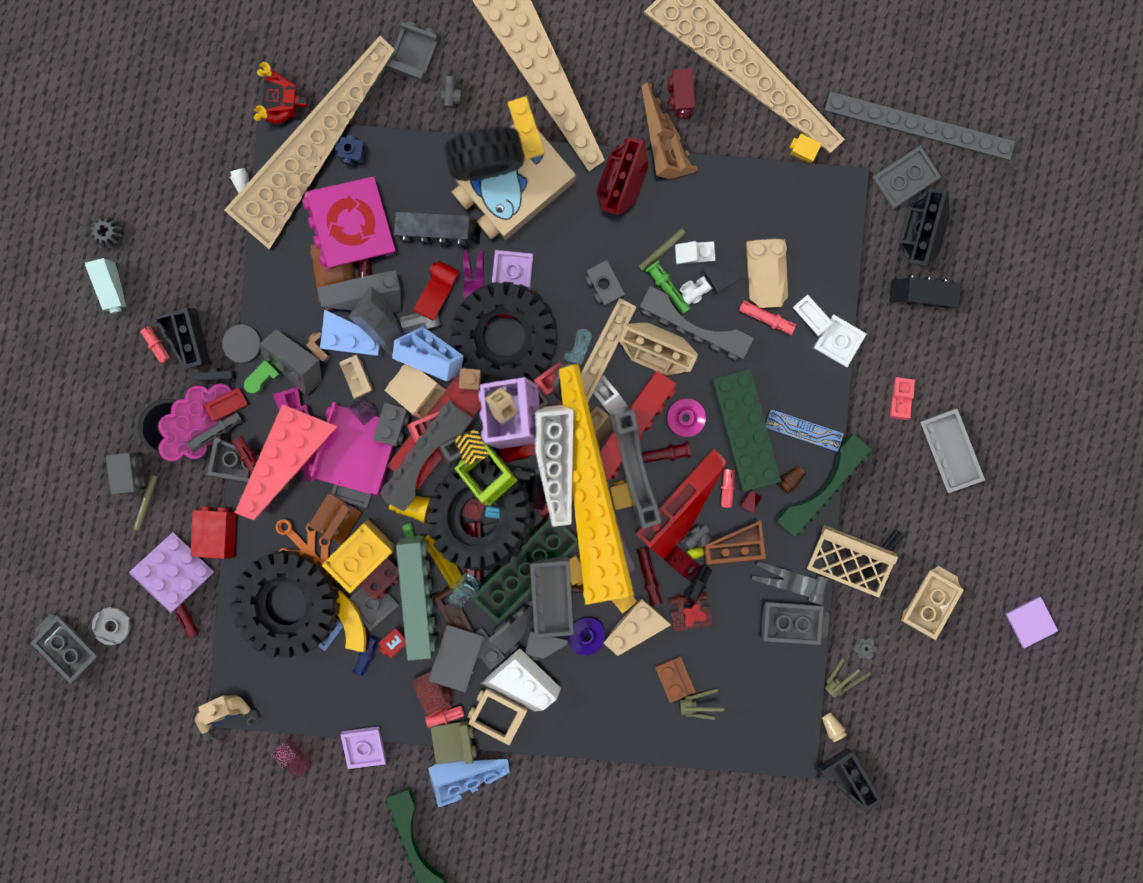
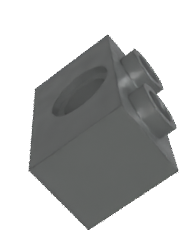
[585,260,625,307]

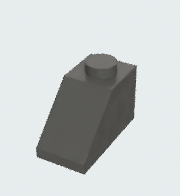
[525,629,568,660]

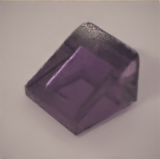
[348,396,378,425]

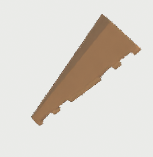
[642,82,698,179]

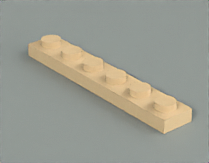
[581,298,636,402]

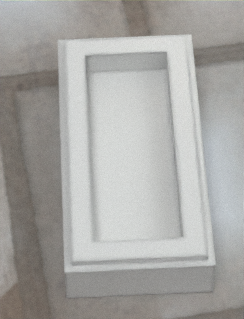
[793,295,833,337]

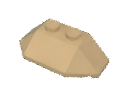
[619,323,698,375]

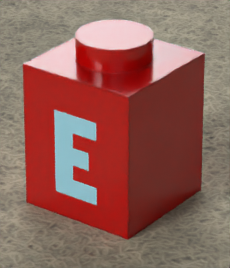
[378,626,406,658]

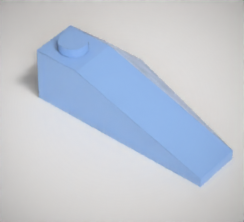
[428,759,510,807]

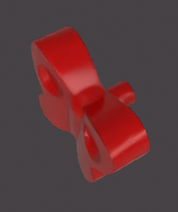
[683,604,707,627]

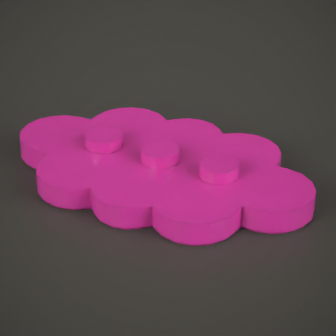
[158,384,232,461]

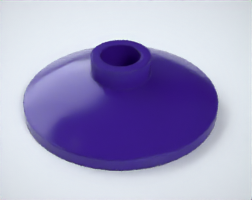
[568,618,605,656]

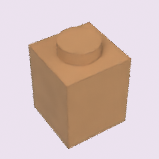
[459,368,482,391]

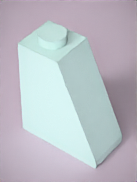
[85,258,127,314]

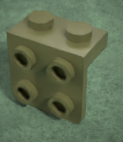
[431,721,477,765]

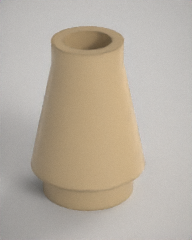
[821,712,847,742]

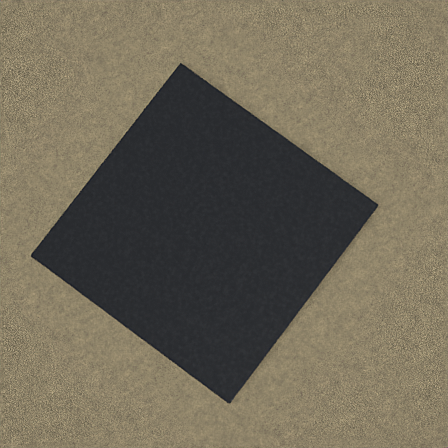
[209,118,869,778]

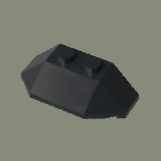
[899,188,950,267]

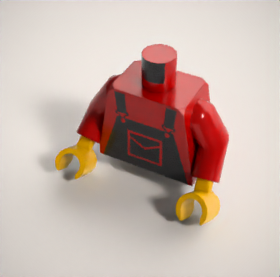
[253,62,308,125]

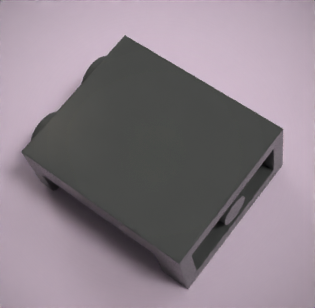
[385,21,439,82]

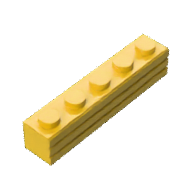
[424,535,466,591]

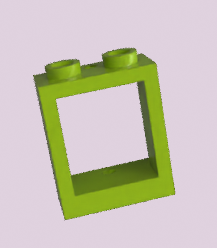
[455,442,518,506]

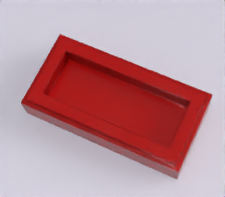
[204,388,248,423]

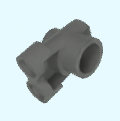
[441,76,461,106]
[679,524,712,551]

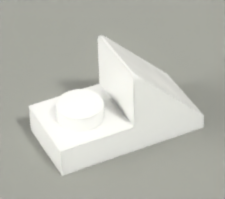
[675,241,715,264]

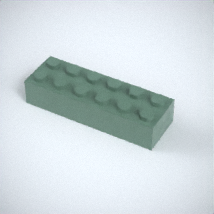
[396,536,437,660]

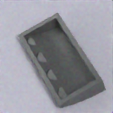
[530,556,574,638]

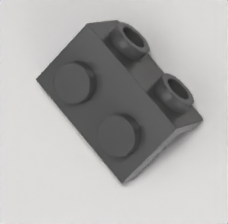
[373,403,410,449]

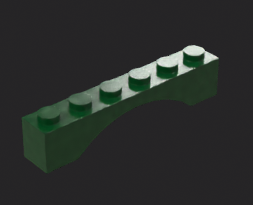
[775,434,871,537]
[385,786,447,883]

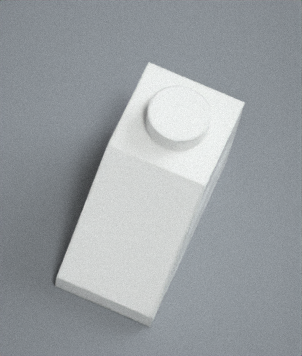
[593,374,628,413]

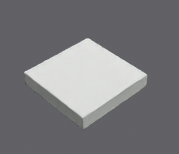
[813,314,866,367]

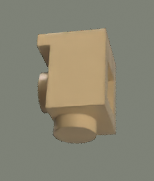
[485,388,518,424]

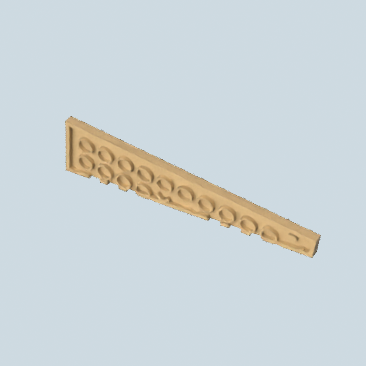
[472,0,605,172]
[644,0,845,154]
[224,36,395,249]

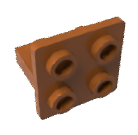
[309,493,361,544]

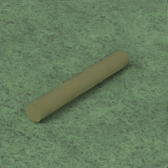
[638,228,686,272]
[133,474,158,531]

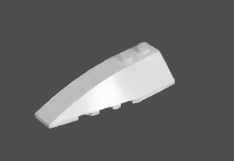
[535,405,573,526]

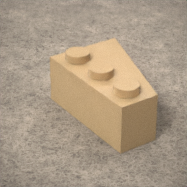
[604,597,671,656]

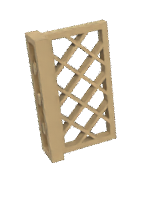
[807,525,898,597]

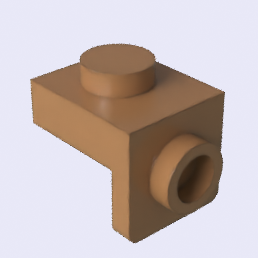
[306,332,331,362]

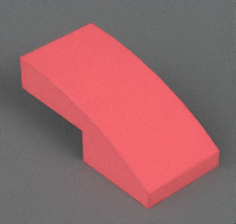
[890,377,915,420]

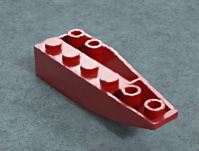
[635,449,728,559]

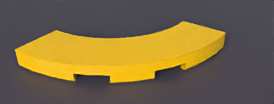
[333,586,366,652]

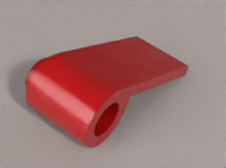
[413,261,460,321]

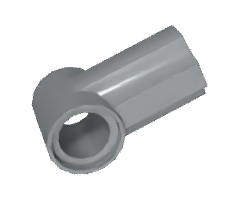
[400,313,441,334]

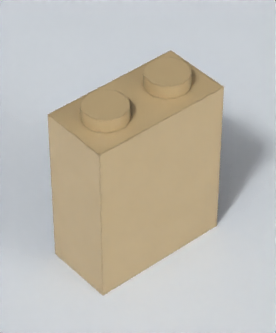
[384,364,446,419]

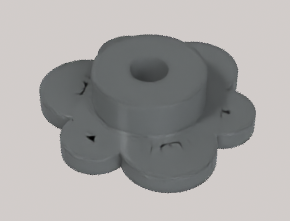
[854,638,877,659]

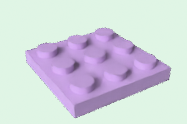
[129,532,214,613]

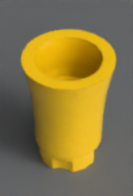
[389,496,431,523]

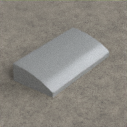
[920,408,985,493]

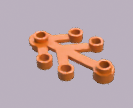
[276,519,332,574]

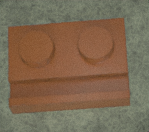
[655,656,695,703]

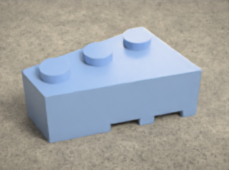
[320,310,382,357]
[392,326,463,381]

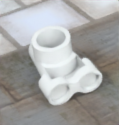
[680,276,712,305]

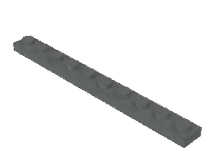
[824,92,1015,161]

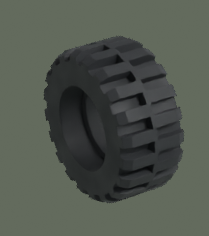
[444,126,525,181]

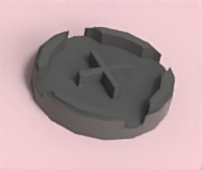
[222,324,261,363]

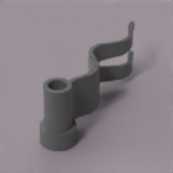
[752,561,829,605]

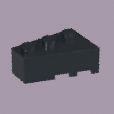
[889,275,961,308]
[152,308,211,369]
[815,748,882,812]

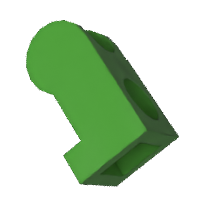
[244,360,282,394]

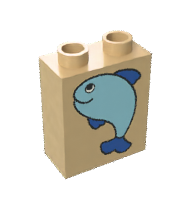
[452,124,576,241]

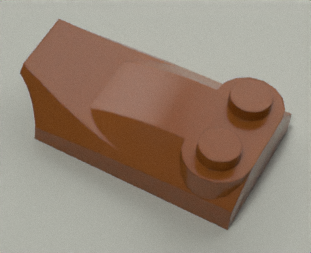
[310,244,355,310]

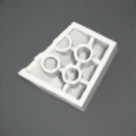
[480,649,561,712]

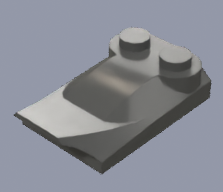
[761,601,829,645]
[31,614,100,684]

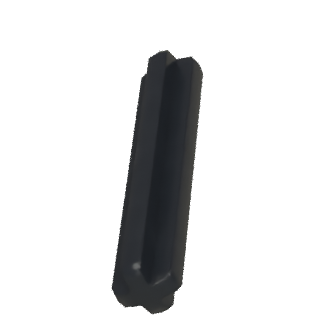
[862,530,903,578]

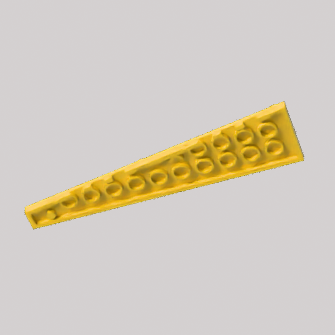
[559,364,634,605]

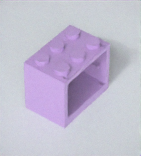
[478,377,540,449]

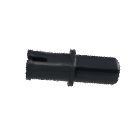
[685,566,712,603]

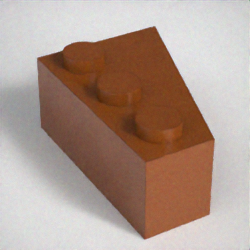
[704,520,766,566]

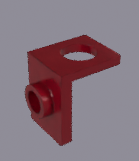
[664,546,702,582]

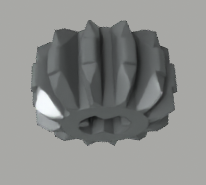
[88,216,123,248]

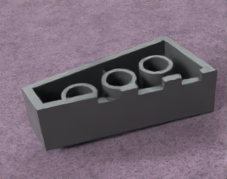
[207,437,290,490]

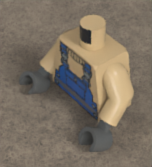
[195,695,258,745]

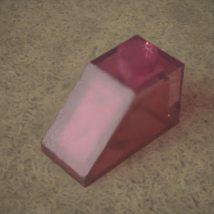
[270,737,313,778]

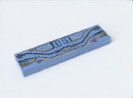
[765,409,844,452]

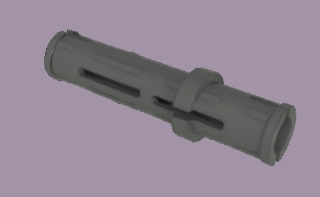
[186,412,242,453]

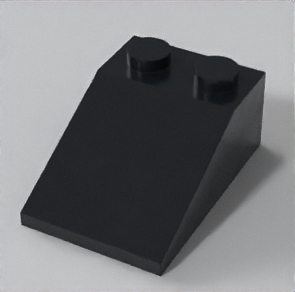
[489,462,546,510]

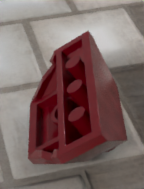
[597,137,648,215]

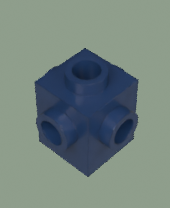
[335,135,366,165]

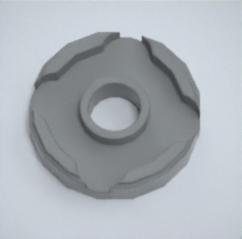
[92,607,131,645]

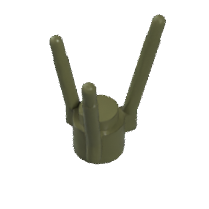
[824,658,871,698]
[680,688,725,720]

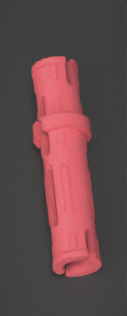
[739,300,796,335]

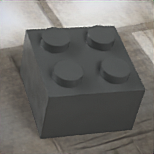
[106,452,147,494]

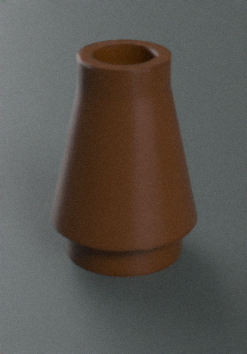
[778,466,806,494]

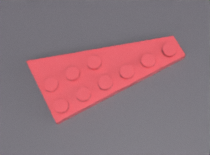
[235,404,337,521]

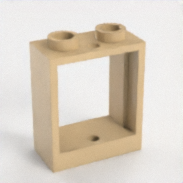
[467,687,528,745]

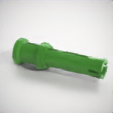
[645,260,691,315]

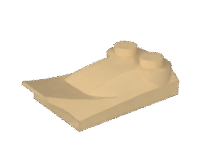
[746,239,788,308]
[901,566,964,640]

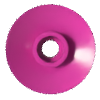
[667,398,706,437]

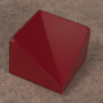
[740,490,762,514]

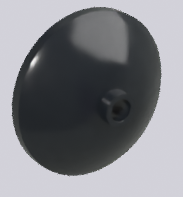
[138,399,177,455]

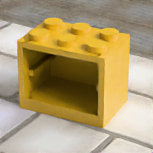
[322,519,395,593]

